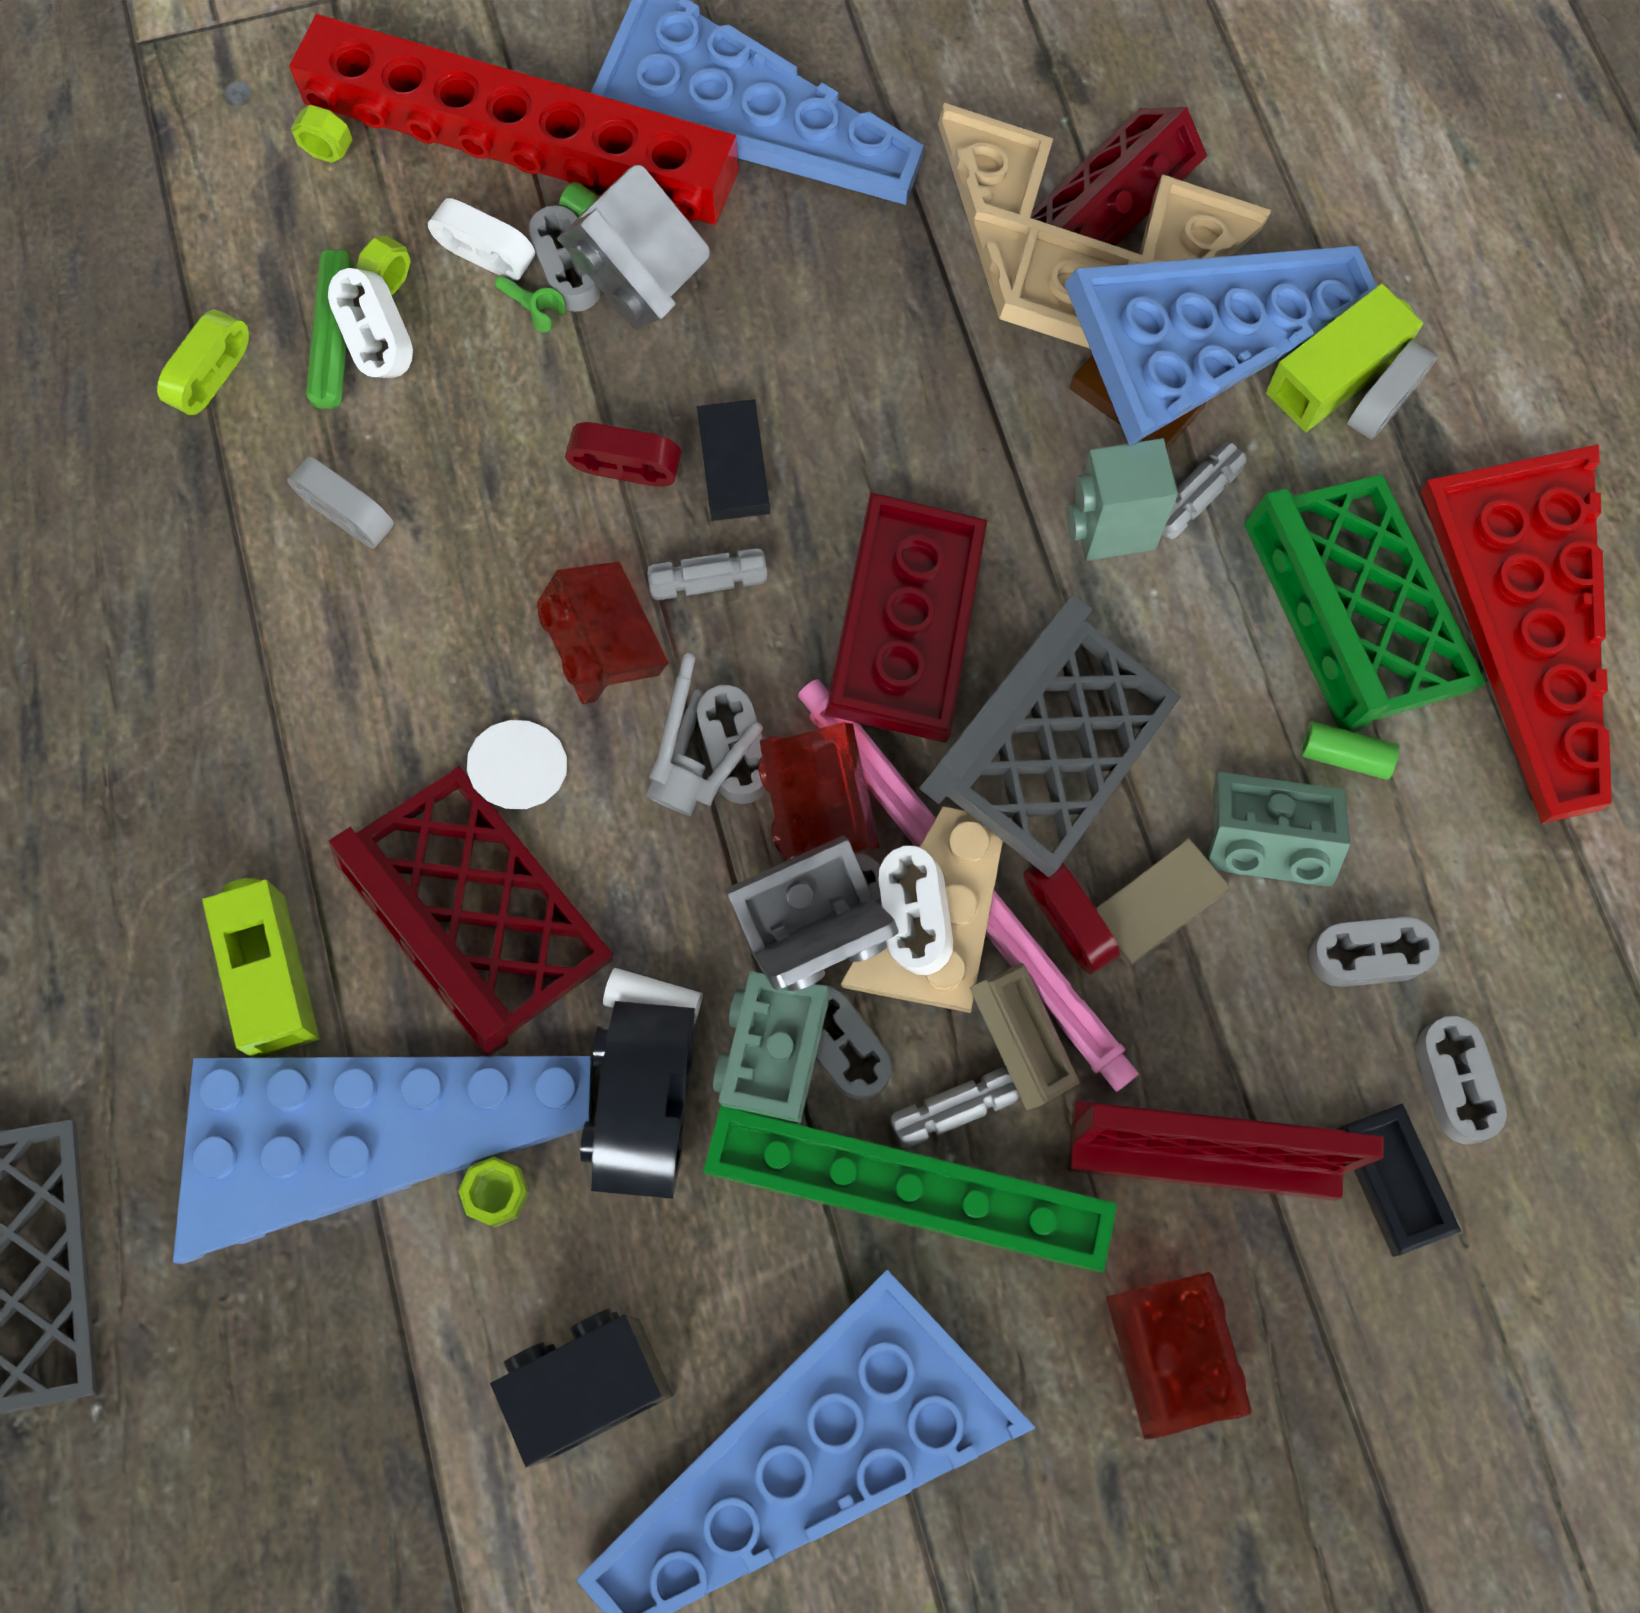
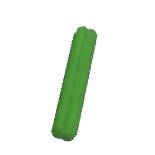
[306,249,354,409]

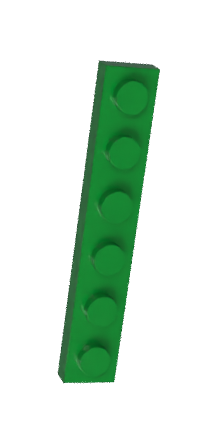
[703,1106,1117,1274]

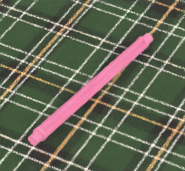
[798,679,1139,1092]

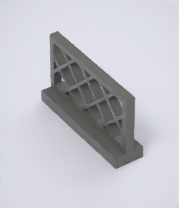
[919,594,1181,877]
[0,1120,98,1414]

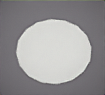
[467,720,567,809]

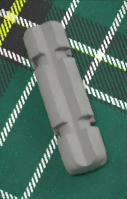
[1162,442,1247,539]
[647,548,767,600]
[891,1068,1019,1148]

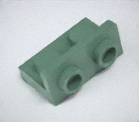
[1207,772,1350,887]
[713,971,831,1123]

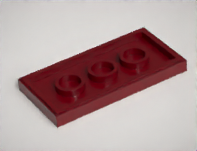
[824,492,987,743]

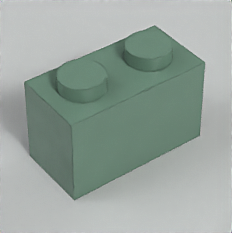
[1067,438,1178,561]

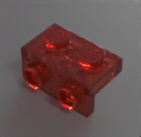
[537,561,669,704]
[758,722,880,861]
[1106,1272,1252,1440]

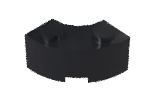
[580,1001,695,1199]

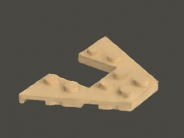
[938,103,1271,349]

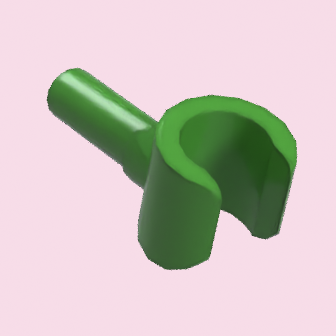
[495,275,565,333]

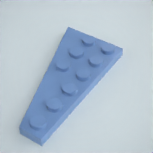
[591,0,924,205]
[173,1056,594,1264]
[576,1270,1036,1613]

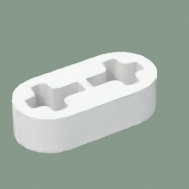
[428,198,536,281]
[328,268,413,378]
[879,846,953,975]

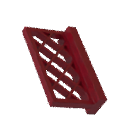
[328,766,613,1057]
[1068,1101,1384,1201]

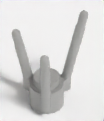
[645,653,763,816]

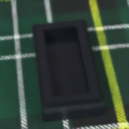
[697,399,770,521]
[1337,1103,1462,1257]

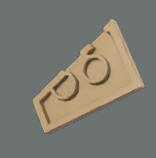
[841,807,1003,1013]

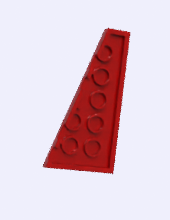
[1420,444,1612,824]

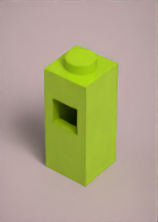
[1266,283,1424,433]
[202,878,320,1058]

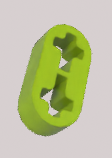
[157,309,249,415]

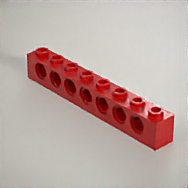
[289,14,739,225]

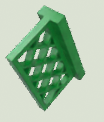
[1244,474,1486,732]

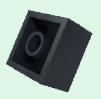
[490,1309,674,1468]

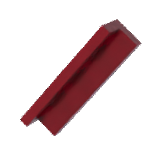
[1030,107,1207,246]

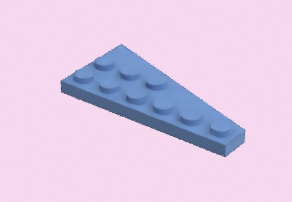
[1064,246,1377,446]

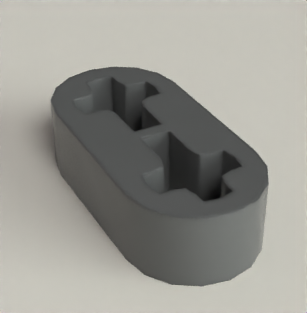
[815,985,892,1101]

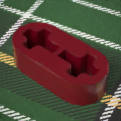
[565,422,682,487]
[1023,863,1120,974]

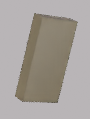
[1096,838,1231,968]
[969,963,1080,1111]

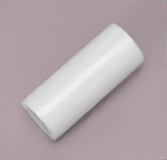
[603,968,703,1025]

